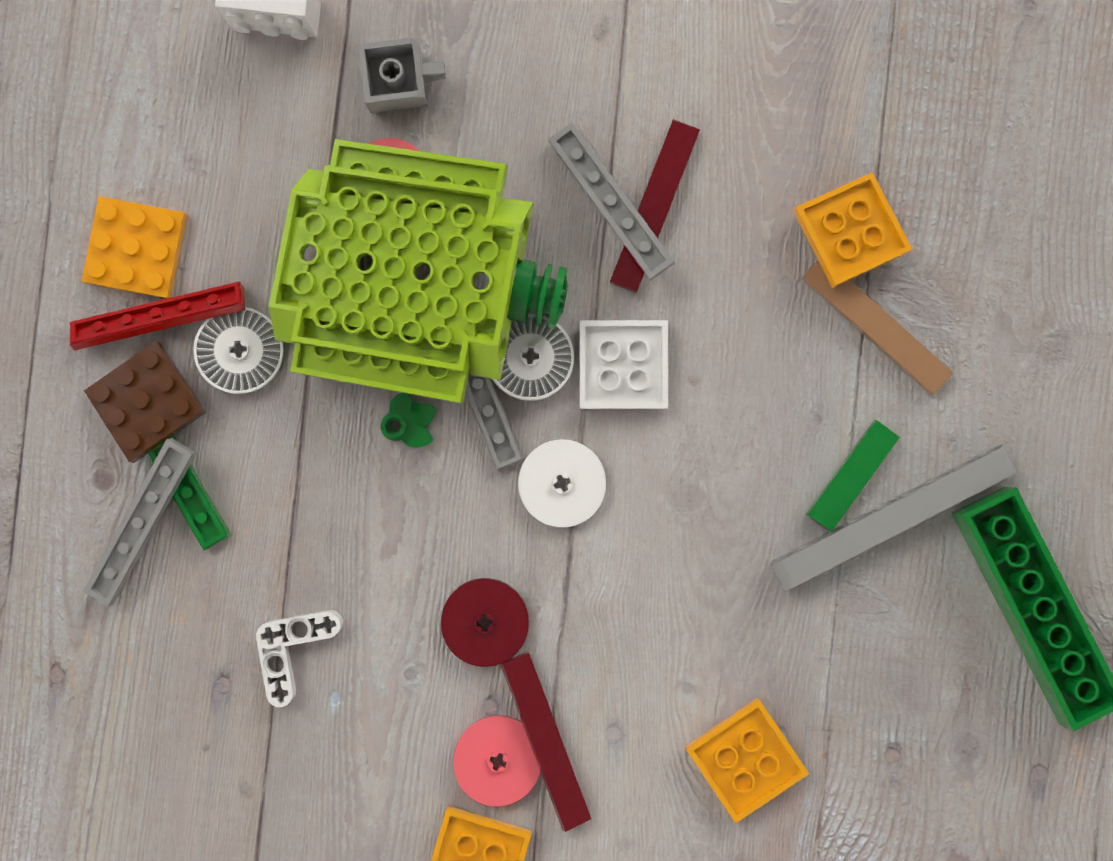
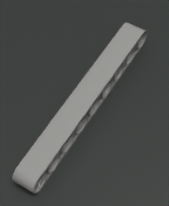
[770,445,1017,590]

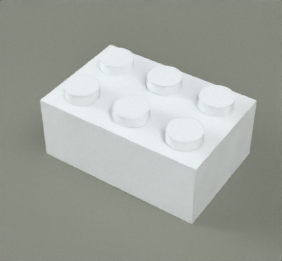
[215,0,321,40]

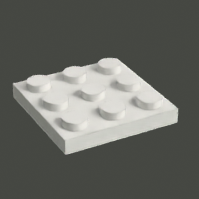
[580,320,668,409]

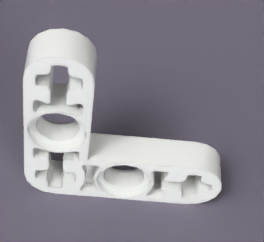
[256,610,343,707]

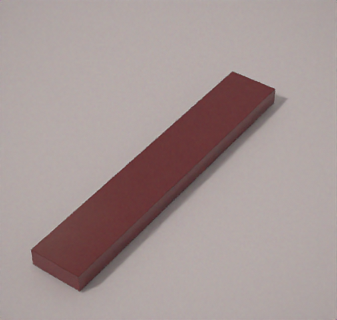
[610,119,700,293]
[500,652,591,832]

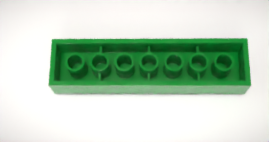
[952,487,1113,731]

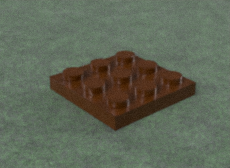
[84,341,206,463]

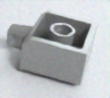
[358,38,446,113]

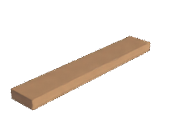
[801,260,953,395]

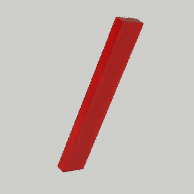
[70,281,246,351]

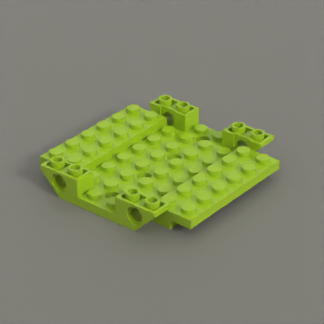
[269,139,534,404]

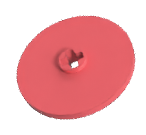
[453,715,540,806]

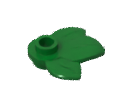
[380,393,436,448]

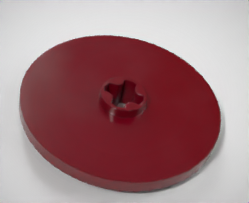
[441,578,529,667]

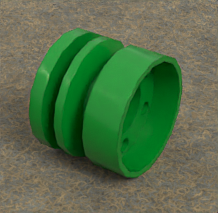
[507,259,568,329]

